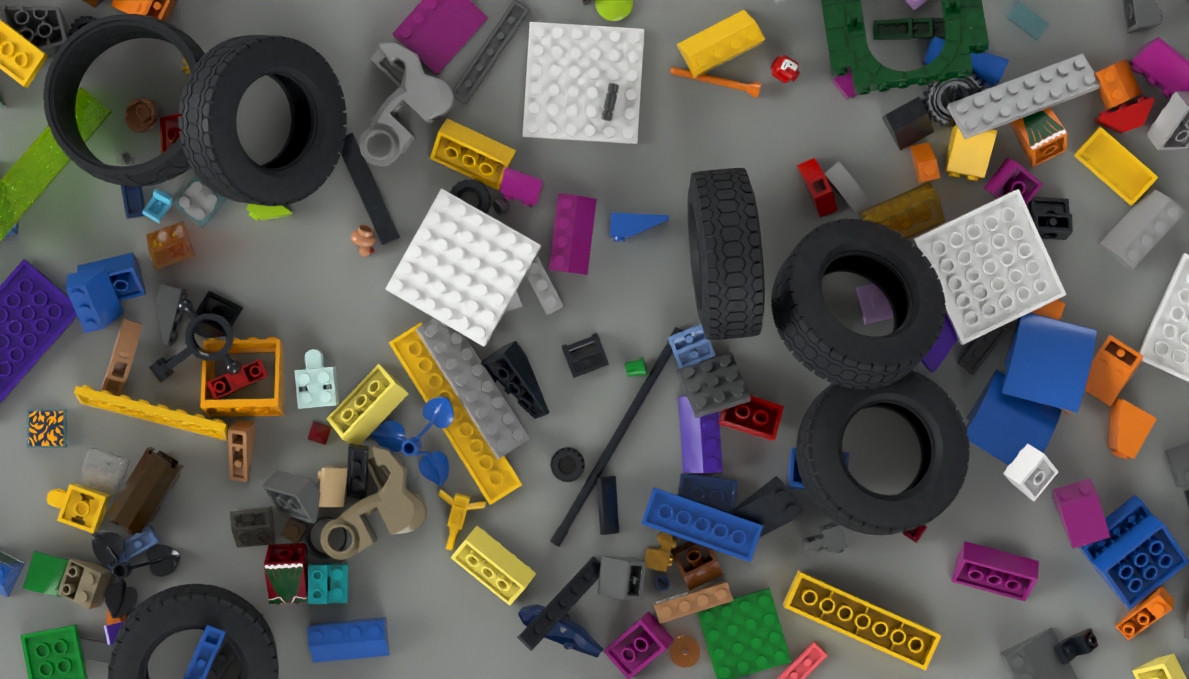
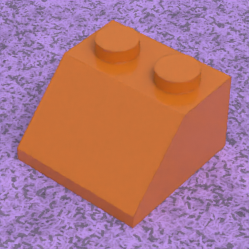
[1094,59,1142,110]

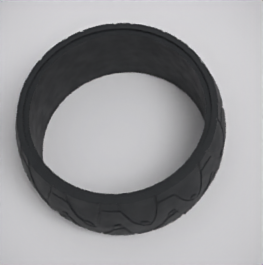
[43,14,205,187]

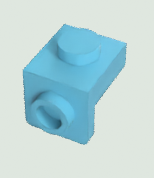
[143,189,172,223]

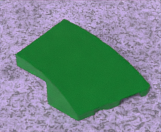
[23,551,69,597]

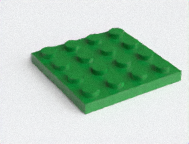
[697,588,791,679]

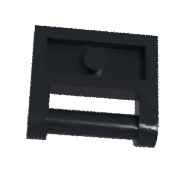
[561,332,609,378]

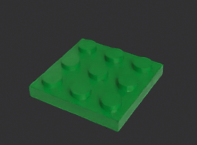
[20,624,88,679]

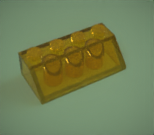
[859,181,945,238]

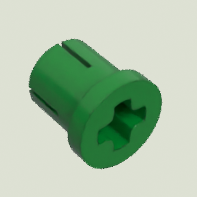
[625,357,647,377]

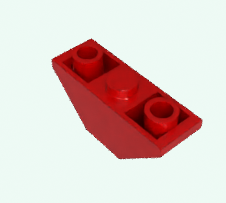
[1094,96,1155,134]
[796,158,838,218]
[206,359,268,400]

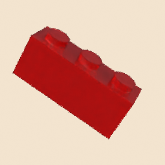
[719,395,784,441]

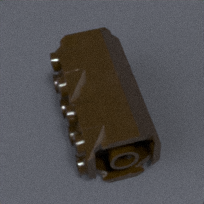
[107,447,184,535]

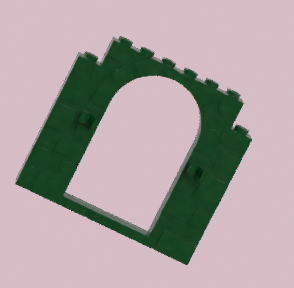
[821,0,989,95]

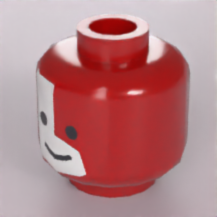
[770,55,800,84]

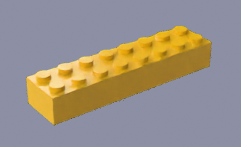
[782,570,942,671]

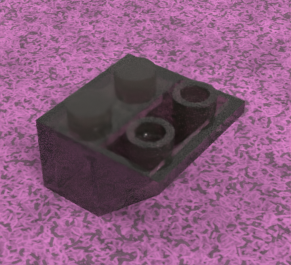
[230,506,276,548]

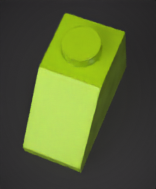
[246,204,293,221]

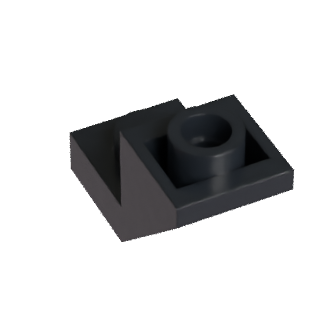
[1054,628,1099,665]

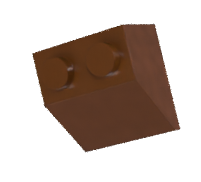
[671,541,724,591]

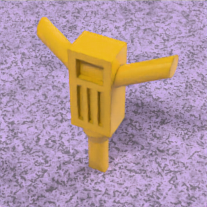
[439,489,487,550]

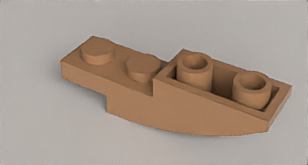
[100,318,143,397]

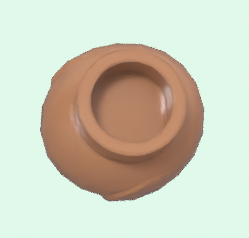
[351,225,376,257]

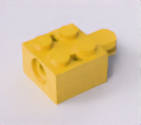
[47,482,112,533]

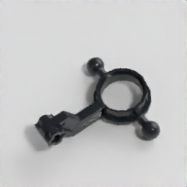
[149,298,241,383]

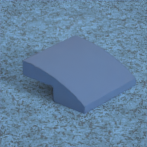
[667,324,716,369]

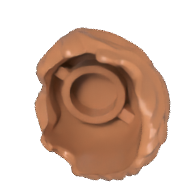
[124,97,158,133]

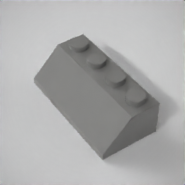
[1099,187,1185,270]

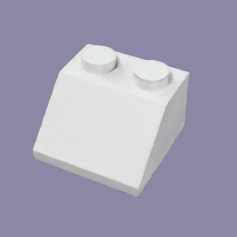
[1003,444,1058,501]

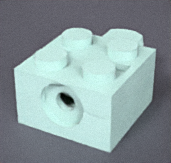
[294,349,339,409]

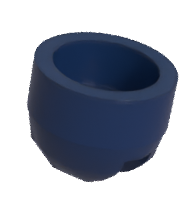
[654,575,670,591]

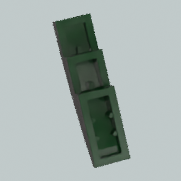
[873,17,946,40]

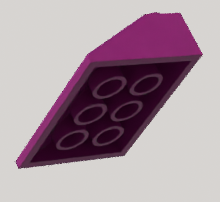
[392,0,488,75]
[1128,37,1189,99]

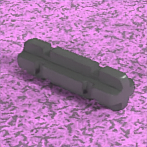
[602,83,619,121]

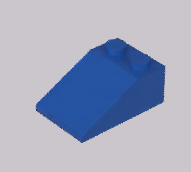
[610,213,669,242]

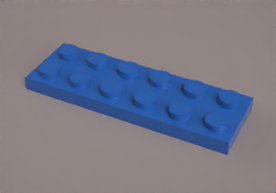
[641,487,763,562]

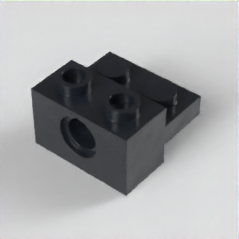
[1029,197,1073,240]

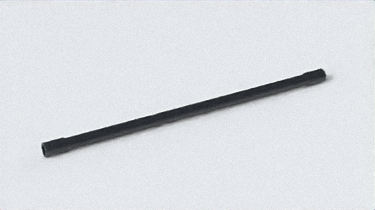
[550,327,682,547]

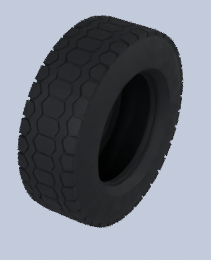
[178,35,347,206]
[688,168,765,340]
[771,218,946,390]
[796,370,970,535]
[108,584,279,679]

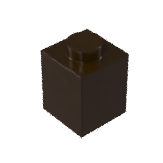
[280,517,309,544]

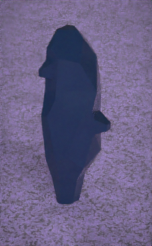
[518,604,604,658]

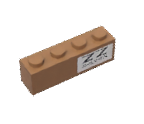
[653,579,733,624]

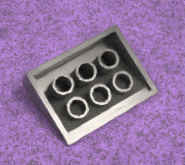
[1000,628,1078,679]

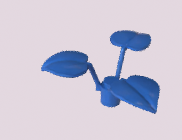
[371,397,454,486]

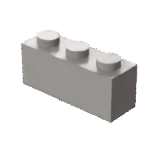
[526,255,565,315]

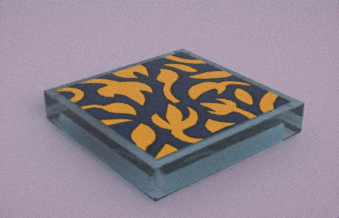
[27,409,67,448]

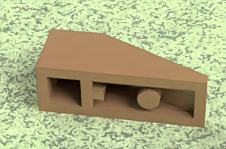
[228,419,255,482]

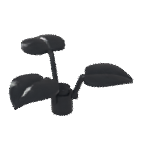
[92,532,180,618]

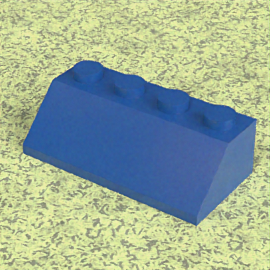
[922,37,1009,88]
[307,617,390,663]

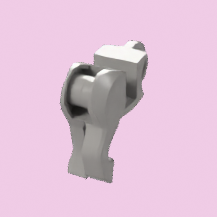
[359,43,454,167]

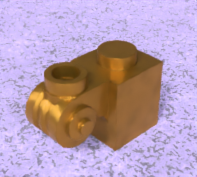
[644,531,677,572]

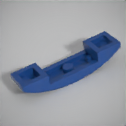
[184,624,226,679]

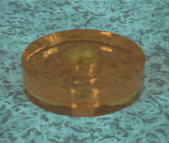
[669,636,700,667]

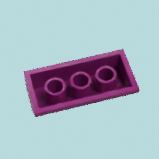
[549,193,597,275]
[951,541,1039,601]

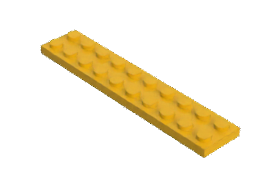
[388,322,523,505]

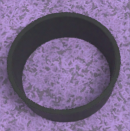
[305,516,347,559]

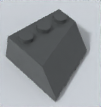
[0,5,71,57]

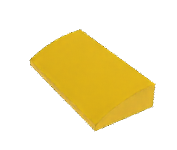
[1074,126,1159,206]

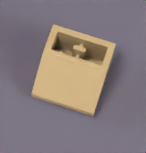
[317,465,348,507]

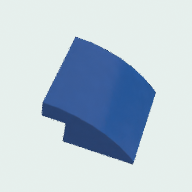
[1001,313,1097,413]
[966,370,1062,465]
[1078,495,1189,610]

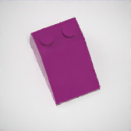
[500,167,544,208]
[1052,478,1110,549]
[603,611,674,679]

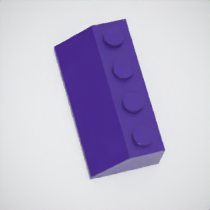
[678,396,723,473]

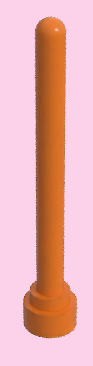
[670,67,761,98]

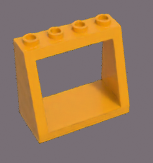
[200,337,285,417]

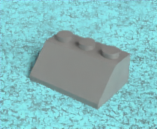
[1146,91,1189,150]

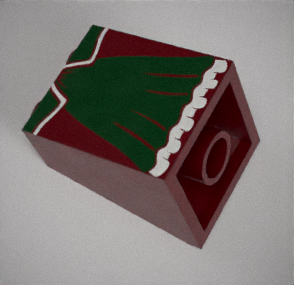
[264,543,308,605]

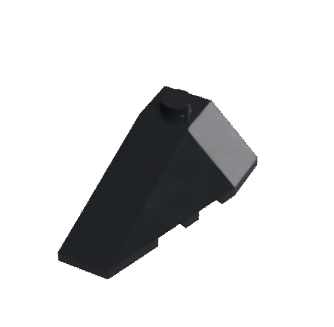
[481,341,549,419]

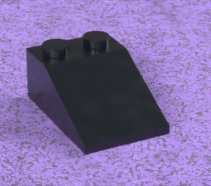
[731,476,804,537]

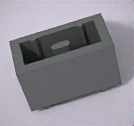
[597,556,646,600]

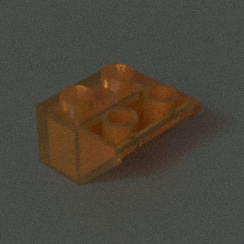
[146,221,196,270]

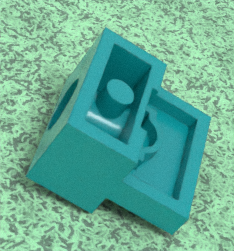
[308,563,349,604]

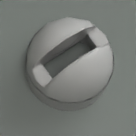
[117,152,134,166]

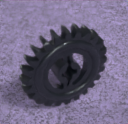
[923,71,985,127]

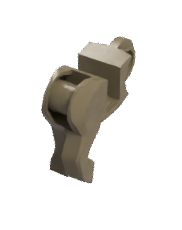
[320,443,428,560]

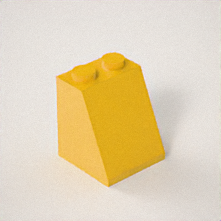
[943,125,997,182]

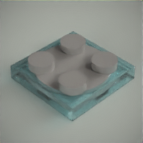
[172,175,227,228]

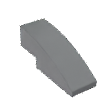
[824,161,874,219]

